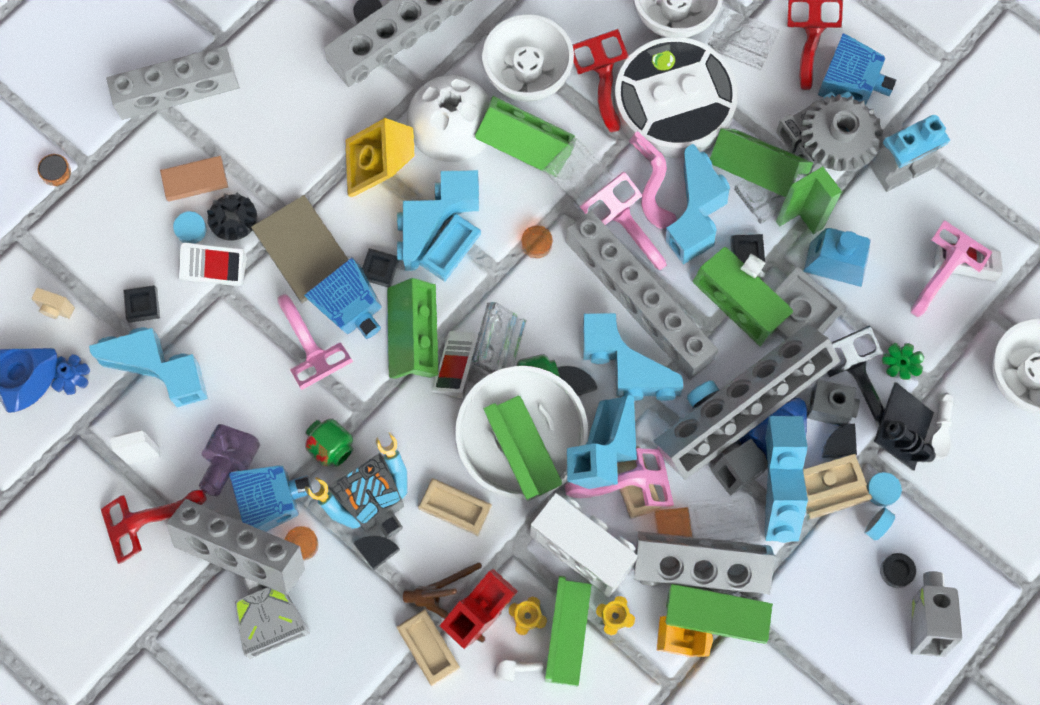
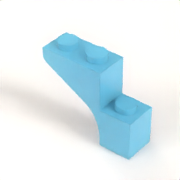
[666,144,730,265]
[397,170,479,271]
[583,313,683,401]
[89,327,208,408]
[567,395,637,489]
[764,416,808,543]

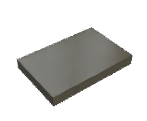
[251,195,349,304]

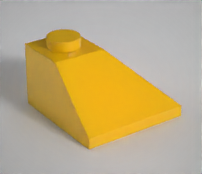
[345,118,415,197]

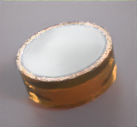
[37,154,71,186]

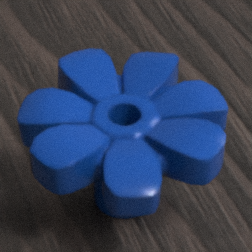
[51,354,90,395]

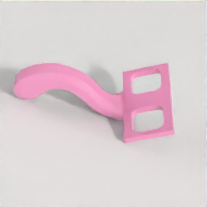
[629,131,677,230]
[580,171,667,270]
[910,220,992,317]
[277,294,353,390]
[564,448,674,507]

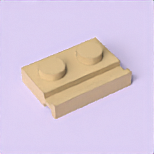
[803,454,872,520]

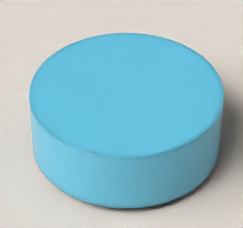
[173,211,207,244]
[867,472,902,507]

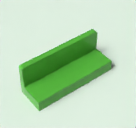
[475,96,575,177]
[710,128,813,197]
[776,166,842,235]
[692,247,793,347]
[387,278,438,379]
[483,396,562,502]
[545,576,592,687]
[665,584,773,644]

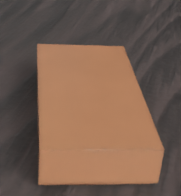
[160,156,228,202]

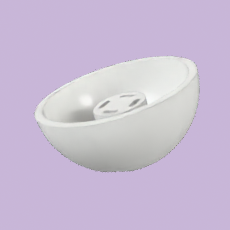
[634,0,723,39]
[482,15,574,102]
[407,75,491,162]
[992,319,1040,414]

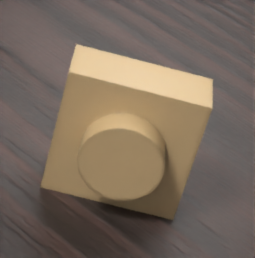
[31,288,75,319]

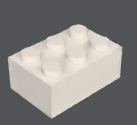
[530,493,638,598]

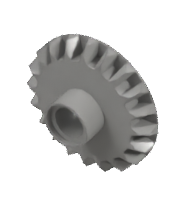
[801,94,883,171]

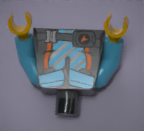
[305,432,408,538]

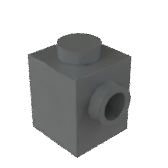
[807,380,860,426]
[710,439,768,496]

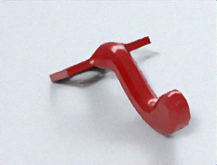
[787,0,843,90]
[572,29,629,133]
[101,490,207,564]

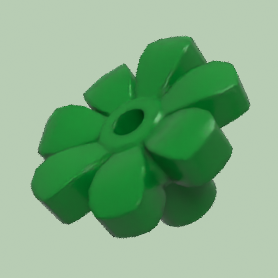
[882,343,924,380]

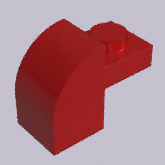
[439,569,518,649]

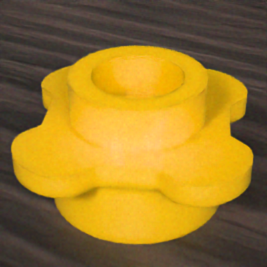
[509,596,547,635]
[596,596,635,636]

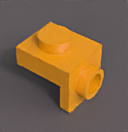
[656,616,713,657]

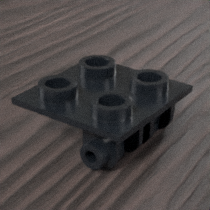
[874,382,936,471]

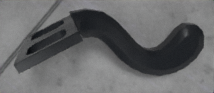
[827,325,885,427]

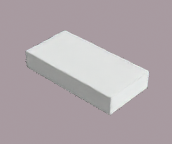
[110,429,160,465]

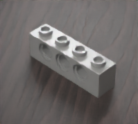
[106,45,240,120]
[166,499,305,595]
[634,531,775,597]

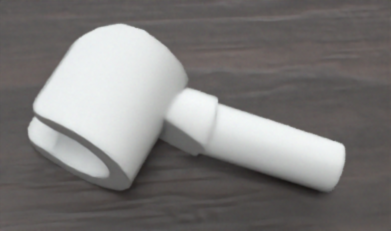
[741,254,766,279]
[495,660,544,682]

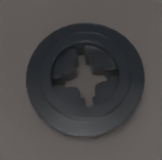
[207,192,257,241]

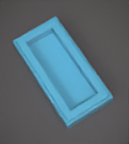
[419,214,481,282]

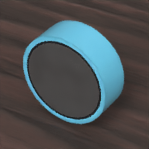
[686,380,719,408]
[864,507,895,541]

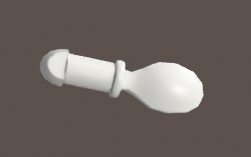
[929,393,954,459]

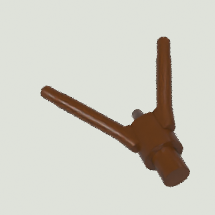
[403,562,485,643]

